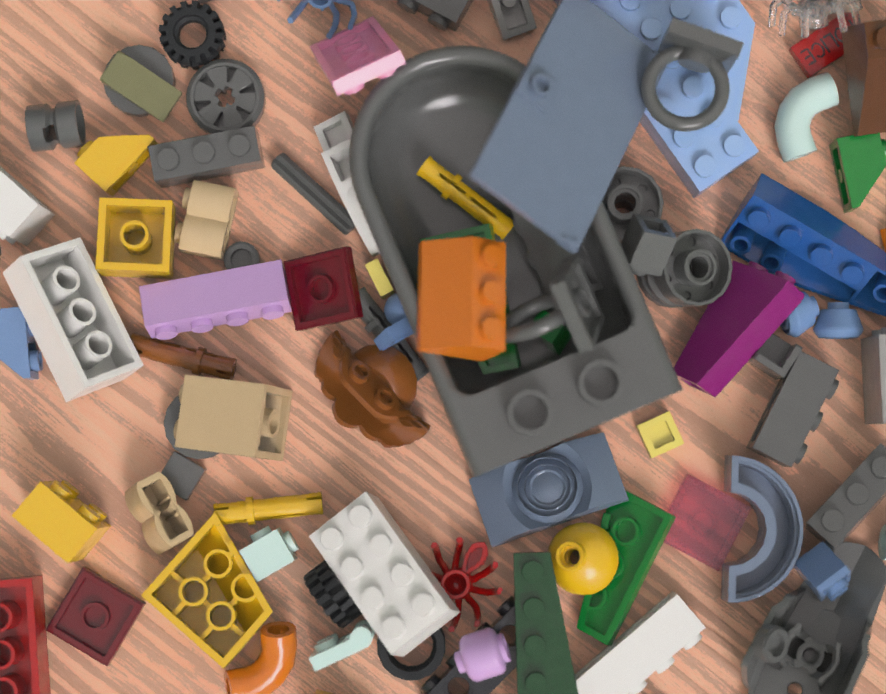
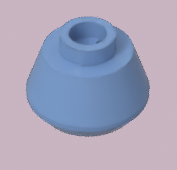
[780,291,820,337]
[813,302,864,339]

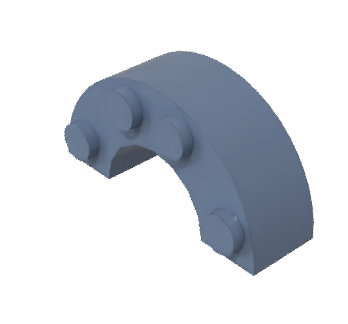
[721,455,804,603]

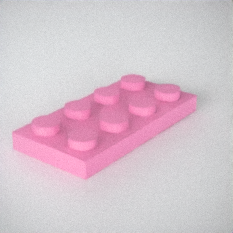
[310,16,406,95]

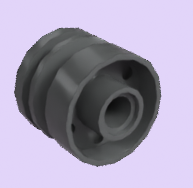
[602,166,664,243]
[637,229,732,308]

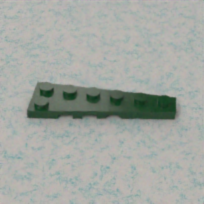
[513,552,578,694]

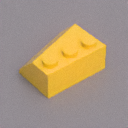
[141,512,273,669]

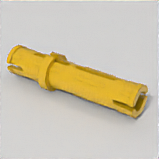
[416,156,514,240]
[213,492,324,526]

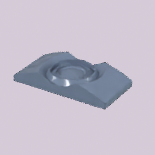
[469,432,628,548]

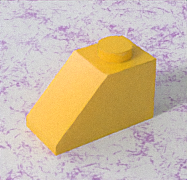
[74,134,158,197]

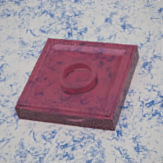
[664,474,752,571]

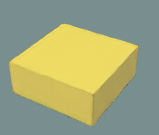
[365,258,395,300]
[636,411,684,458]

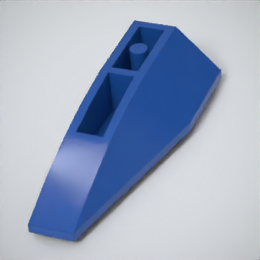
[721,173,886,317]

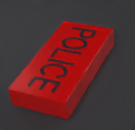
[788,9,858,79]

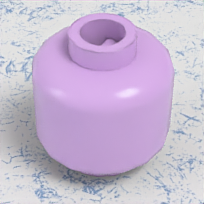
[454,628,511,682]

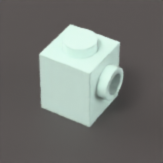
[239,525,299,582]

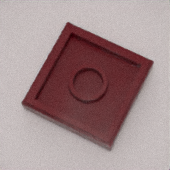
[283,246,364,331]
[45,566,146,666]

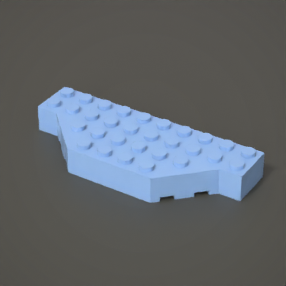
[554,0,759,198]

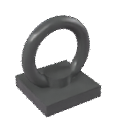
[641,17,744,131]
[506,254,605,353]

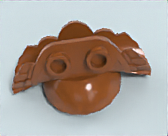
[314,330,431,448]

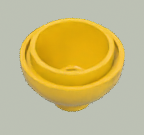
[548,522,619,595]

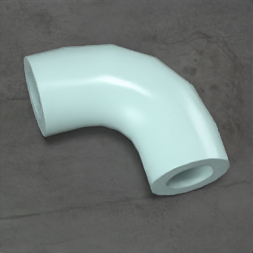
[774,72,839,163]

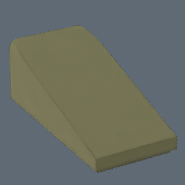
[100,50,183,123]

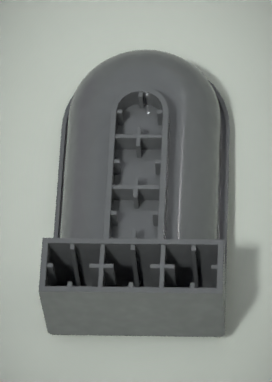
[349,46,683,477]

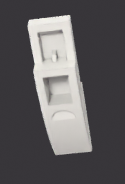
[314,111,380,257]

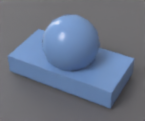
[373,293,413,351]

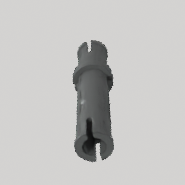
[359,287,429,381]

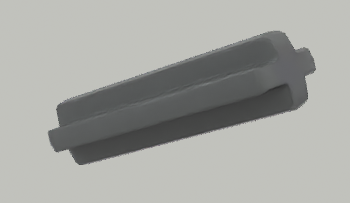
[271,153,355,235]

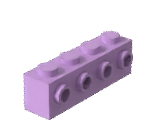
[139,260,292,340]

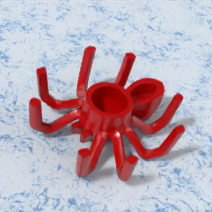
[431,537,503,633]

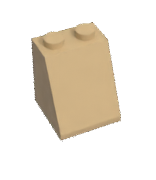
[173,375,293,461]

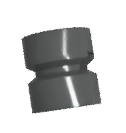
[25,100,86,152]

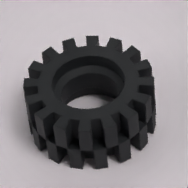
[159,0,226,70]
[303,560,362,628]

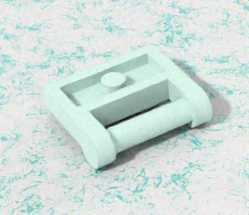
[309,620,375,672]

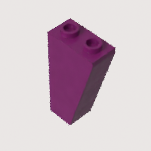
[674,260,805,397]

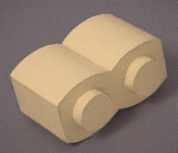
[174,180,239,261]
[125,471,194,555]

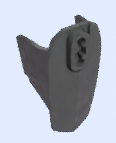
[741,542,886,694]

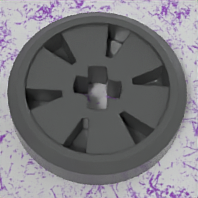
[186,59,266,134]

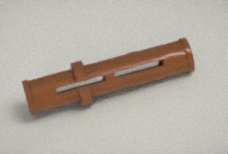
[130,333,237,380]

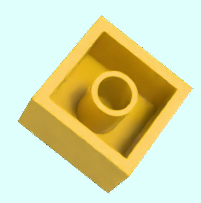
[95,197,176,279]
[12,480,111,563]

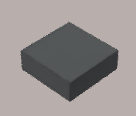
[161,451,206,500]

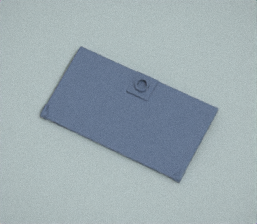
[468,0,667,253]

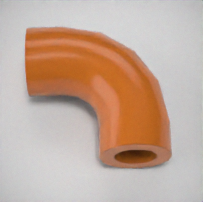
[224,621,297,694]

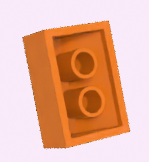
[416,236,506,362]

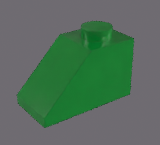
[829,133,886,213]

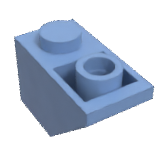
[0,307,43,380]
[794,541,851,602]

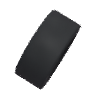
[377,628,445,681]

